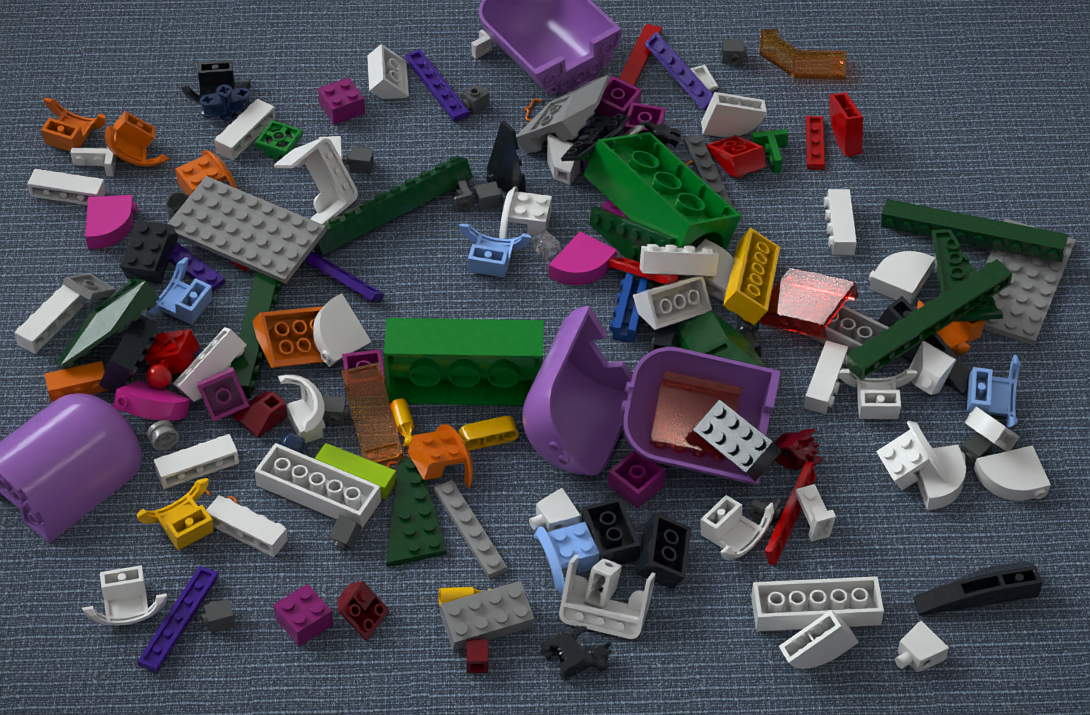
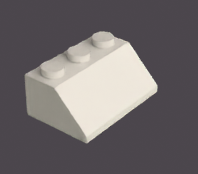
[367,44,409,99]

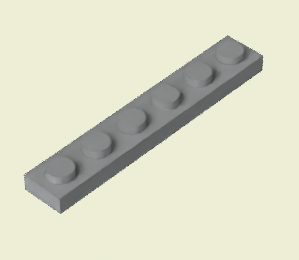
[434,480,507,579]

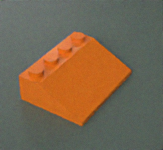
[252,306,324,368]

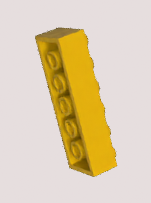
[723,227,780,325]

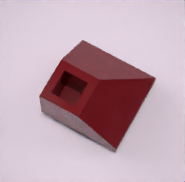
[232,391,287,438]
[338,581,389,641]

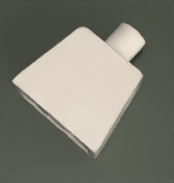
[529,488,581,532]
[584,559,622,609]
[895,621,949,672]

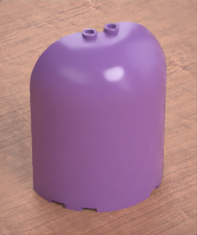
[479,0,622,95]
[522,306,633,476]
[620,347,781,486]
[0,393,142,543]

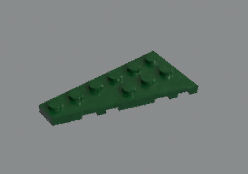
[589,206,675,287]
[931,229,1003,322]
[386,458,447,567]

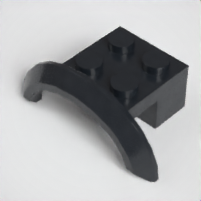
[181,60,251,104]

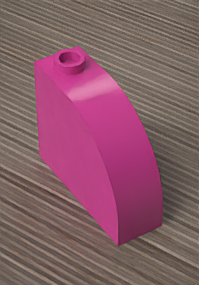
[85,195,137,249]
[549,232,617,285]
[113,380,191,421]

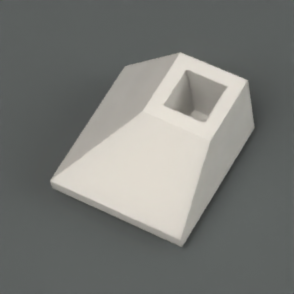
[547,134,580,185]

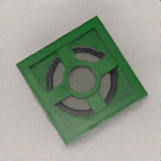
[255,120,303,161]

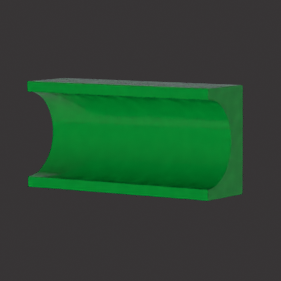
[584,132,741,250]
[384,318,544,406]

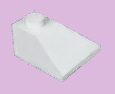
[909,341,956,395]

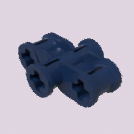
[200,85,251,121]

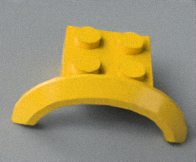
[137,478,214,551]

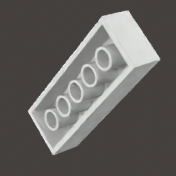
[255,443,381,530]
[751,576,884,631]

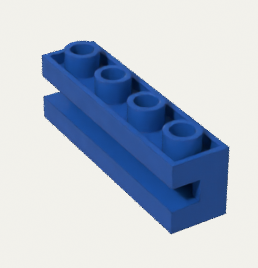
[610,272,649,343]

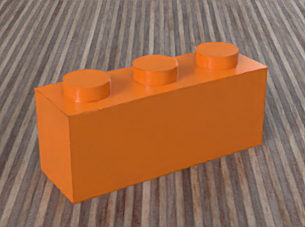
[44,361,108,403]

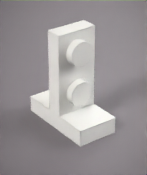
[70,147,117,177]
[795,484,836,542]

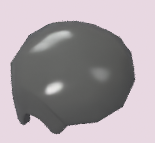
[166,192,189,217]

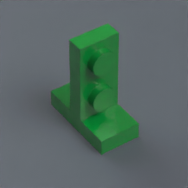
[751,129,788,173]

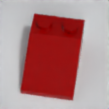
[706,135,766,178]

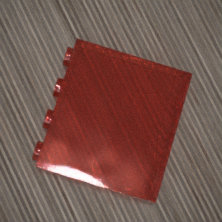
[760,268,858,339]
[649,371,742,462]

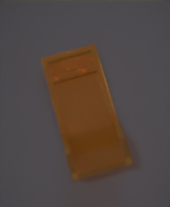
[759,29,847,79]
[341,362,404,464]

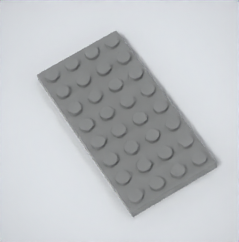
[167,176,327,284]
[983,218,1076,346]

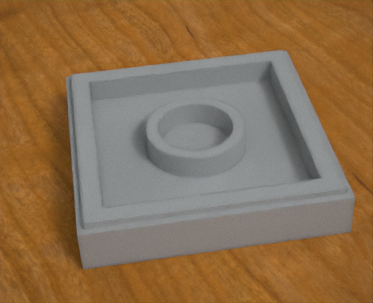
[63,273,116,300]

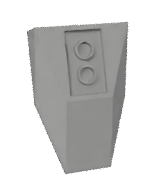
[516,75,610,154]

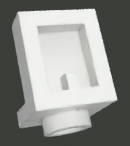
[471,30,493,59]

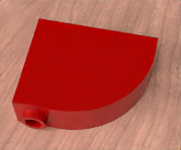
[829,92,863,157]

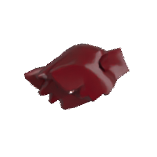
[773,428,823,470]

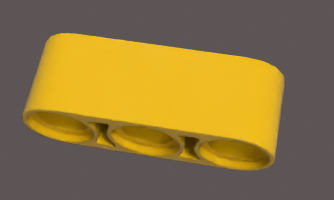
[459,416,519,450]

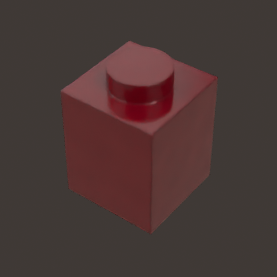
[467,638,488,673]

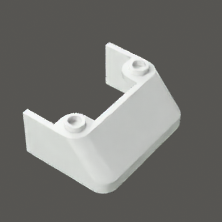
[274,138,358,225]
[559,554,656,639]

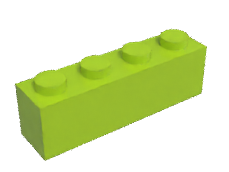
[315,443,397,500]

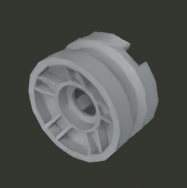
[147,420,179,451]

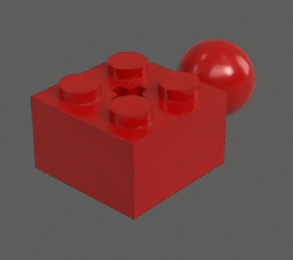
[145,329,200,389]

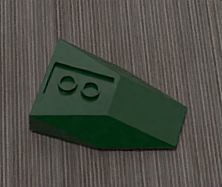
[56,278,160,368]
[677,310,765,367]

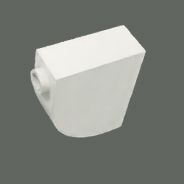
[701,92,767,137]
[679,239,733,302]
[868,251,935,304]
[313,293,371,367]
[965,407,1020,451]
[915,445,966,510]
[974,445,1051,501]
[779,610,859,669]

